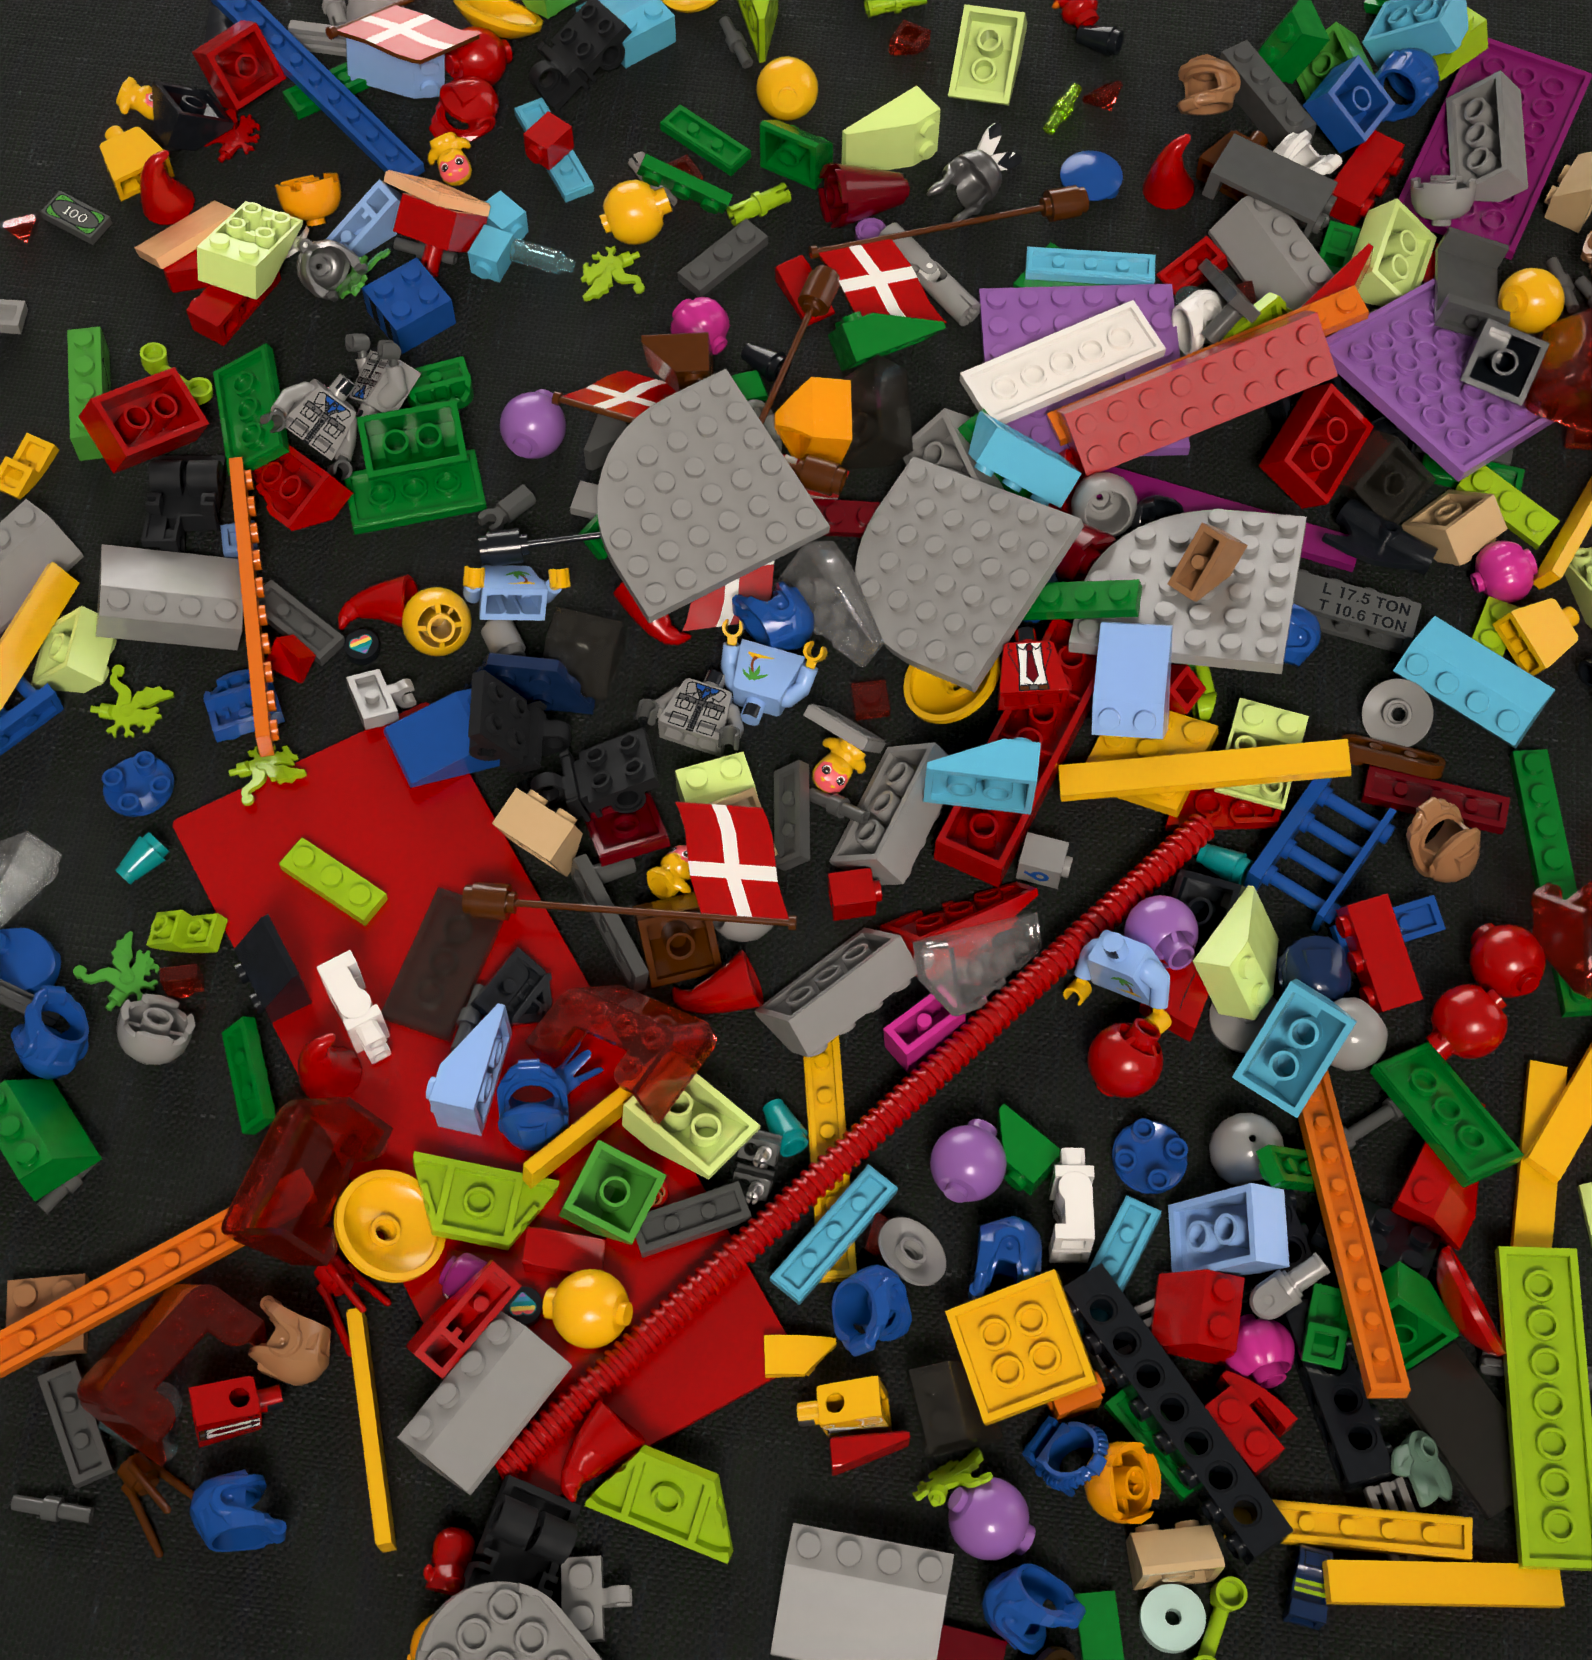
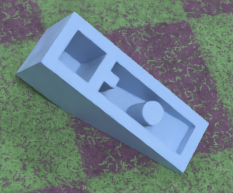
[326,179,402,257]

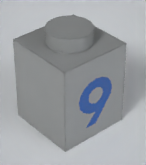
[1016,832,1073,889]

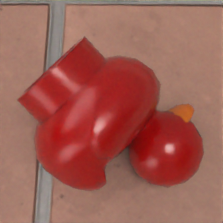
[1052,0,1099,30]

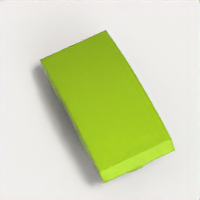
[146,910,228,953]

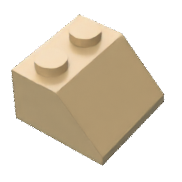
[1544,152,1592,233]
[1401,489,1508,566]
[492,788,583,877]
[1126,1520,1225,1590]

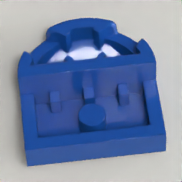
[203,669,285,743]
[0,928,61,995]

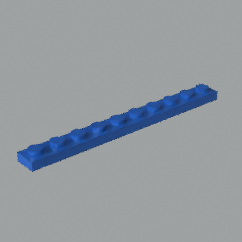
[211,0,425,176]

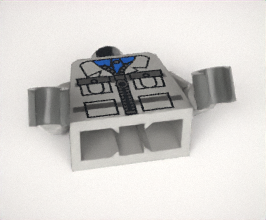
[345,333,421,417]
[260,374,358,481]
[635,670,744,757]

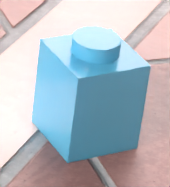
[485,190,529,243]
[467,224,516,283]

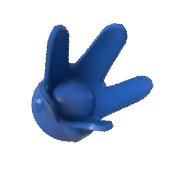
[548,1041,604,1095]

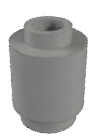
[481,620,526,657]

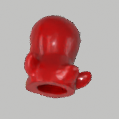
[423,1527,475,1596]

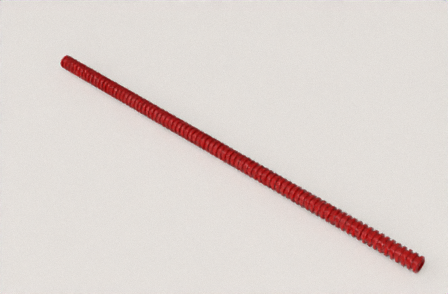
[495,814,1215,1479]

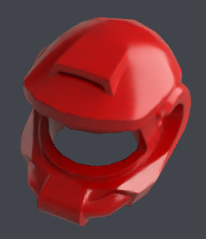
[429,76,499,143]

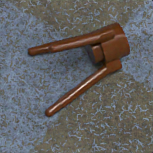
[117,1452,194,1558]

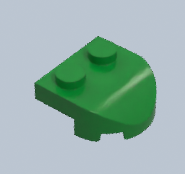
[407,356,474,409]

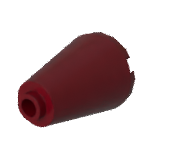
[818,163,910,228]
[1054,523,1117,582]

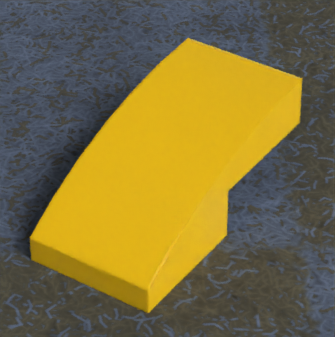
[0,433,59,500]

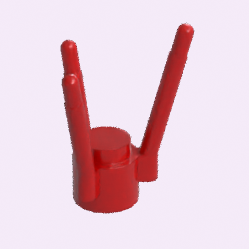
[314,1255,392,1357]

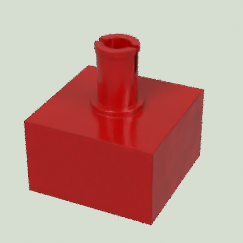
[192,20,286,110]
[393,193,488,277]

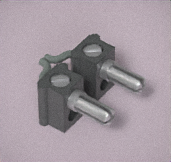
[732,1130,783,1204]

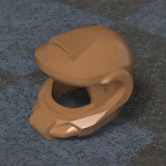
[1177,54,1241,115]
[1406,797,1481,883]
[248,1295,331,1386]

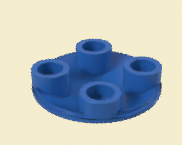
[1060,150,1123,201]
[102,751,174,817]
[1112,1118,1188,1194]

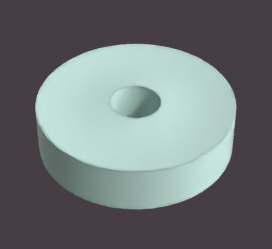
[1139,1583,1206,1653]

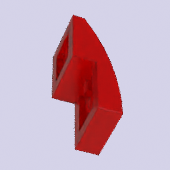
[1215,1371,1298,1438]

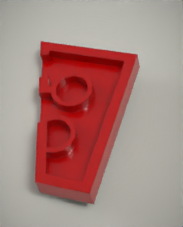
[1165,788,1282,831]

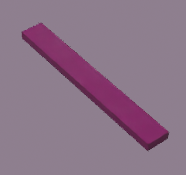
[1097,467,1357,572]

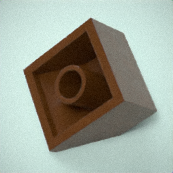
[641,332,714,392]
[632,892,722,988]

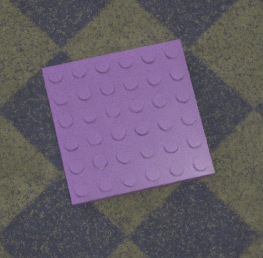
[1326,278,1582,482]
[978,284,1190,456]

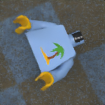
[463,565,571,621]
[721,619,828,726]
[1063,930,1172,1034]

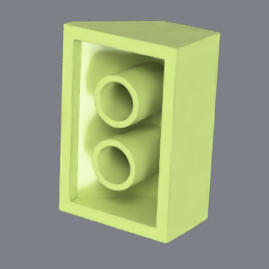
[1351,198,1437,307]

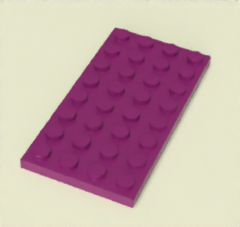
[1398,38,1592,260]

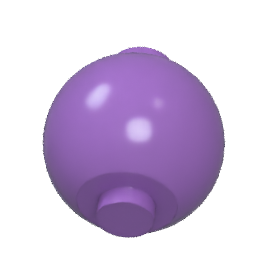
[500,389,566,459]
[1124,895,1199,970]
[930,1119,1007,1203]
[948,1477,1036,1560]

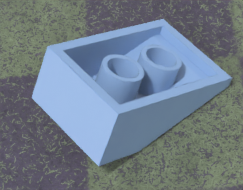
[346,38,445,99]
[1091,621,1173,739]
[426,1004,512,1136]
[1168,1183,1290,1276]

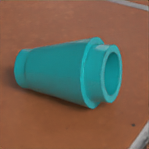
[115,832,170,885]
[1196,843,1253,885]
[763,1099,808,1157]

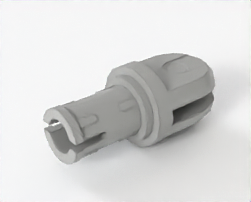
[1249,1252,1331,1320]

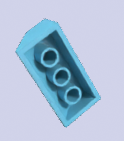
[1393,616,1555,749]

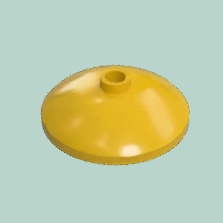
[453,0,543,39]
[903,657,1000,724]
[334,1170,446,1283]

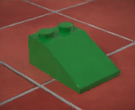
[828,311,946,372]

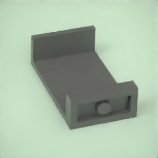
[1202,133,1338,239]
[1434,227,1510,337]

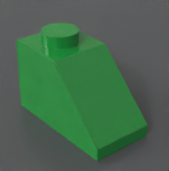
[996,1104,1061,1196]

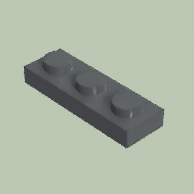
[677,219,768,297]
[259,580,345,666]
[774,760,810,871]
[636,1181,752,1258]
[37,1361,116,1489]

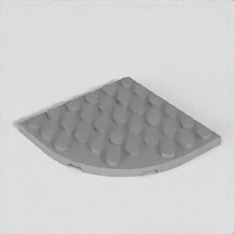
[597,369,830,623]
[855,456,1084,693]
[1069,508,1307,674]

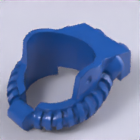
[1022,1416,1109,1497]

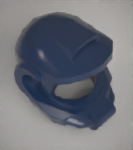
[1276,935,1351,1002]

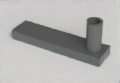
[1198,258,1261,344]
[570,854,649,994]

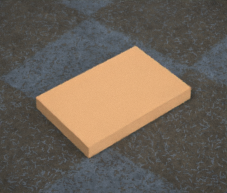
[383,170,491,217]
[134,200,235,269]

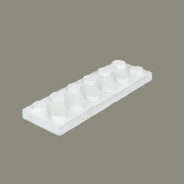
[959,300,1166,424]

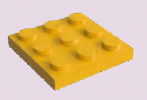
[1086,710,1218,818]
[945,1269,1098,1426]

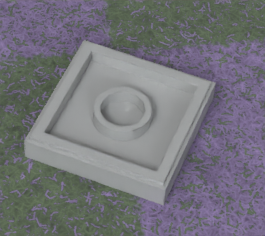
[803,704,886,753]

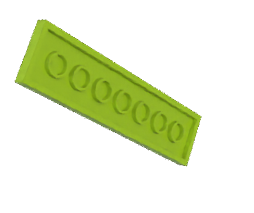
[1495,1246,1592,1571]

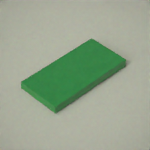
[213,343,290,476]
[344,449,487,535]
[1370,1041,1524,1188]

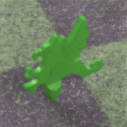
[334,248,391,299]
[73,931,160,1011]

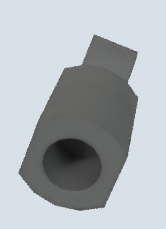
[478,484,536,532]

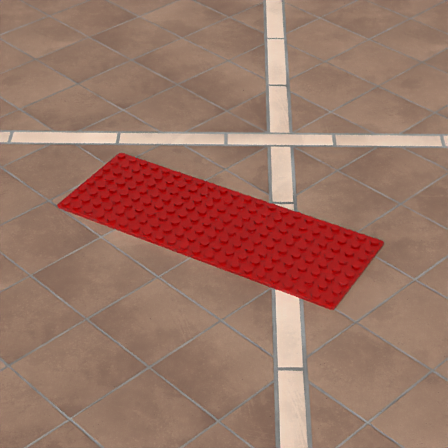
[173,702,787,1497]

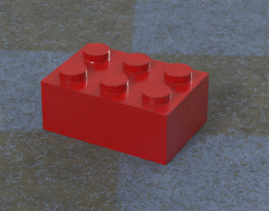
[78,367,209,474]
[1259,383,1374,509]

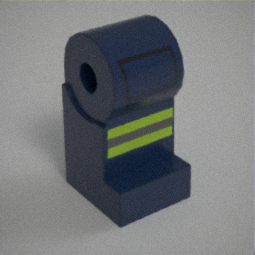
[1282,1544,1333,1630]

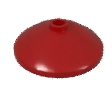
[1436,1245,1506,1357]

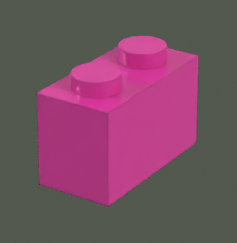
[883,986,966,1073]

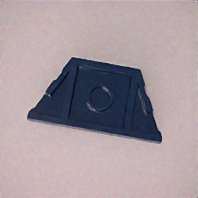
[463,653,595,715]

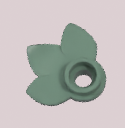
[1391,1430,1452,1508]

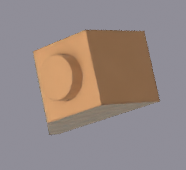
[1167,523,1248,602]

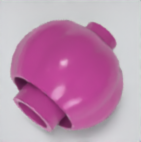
[670,297,730,355]
[1470,541,1538,603]
[1224,1314,1295,1390]

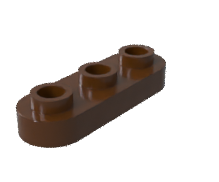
[1341,734,1446,780]

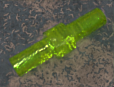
[1043,83,1082,135]

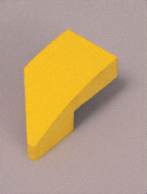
[764,1335,836,1378]

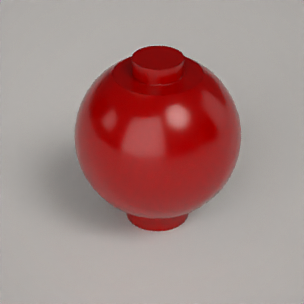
[445,26,513,86]
[1470,923,1546,998]
[1426,984,1508,1060]
[1088,1018,1163,1098]

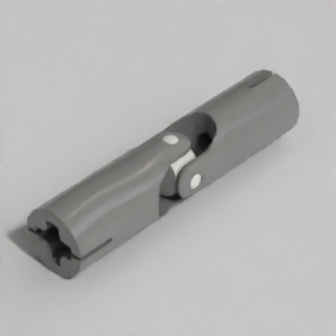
[879,222,981,326]

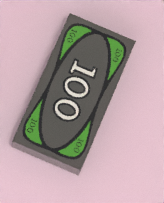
[40,191,113,245]

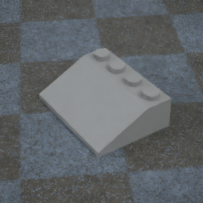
[96,544,243,650]
[770,1523,954,1660]

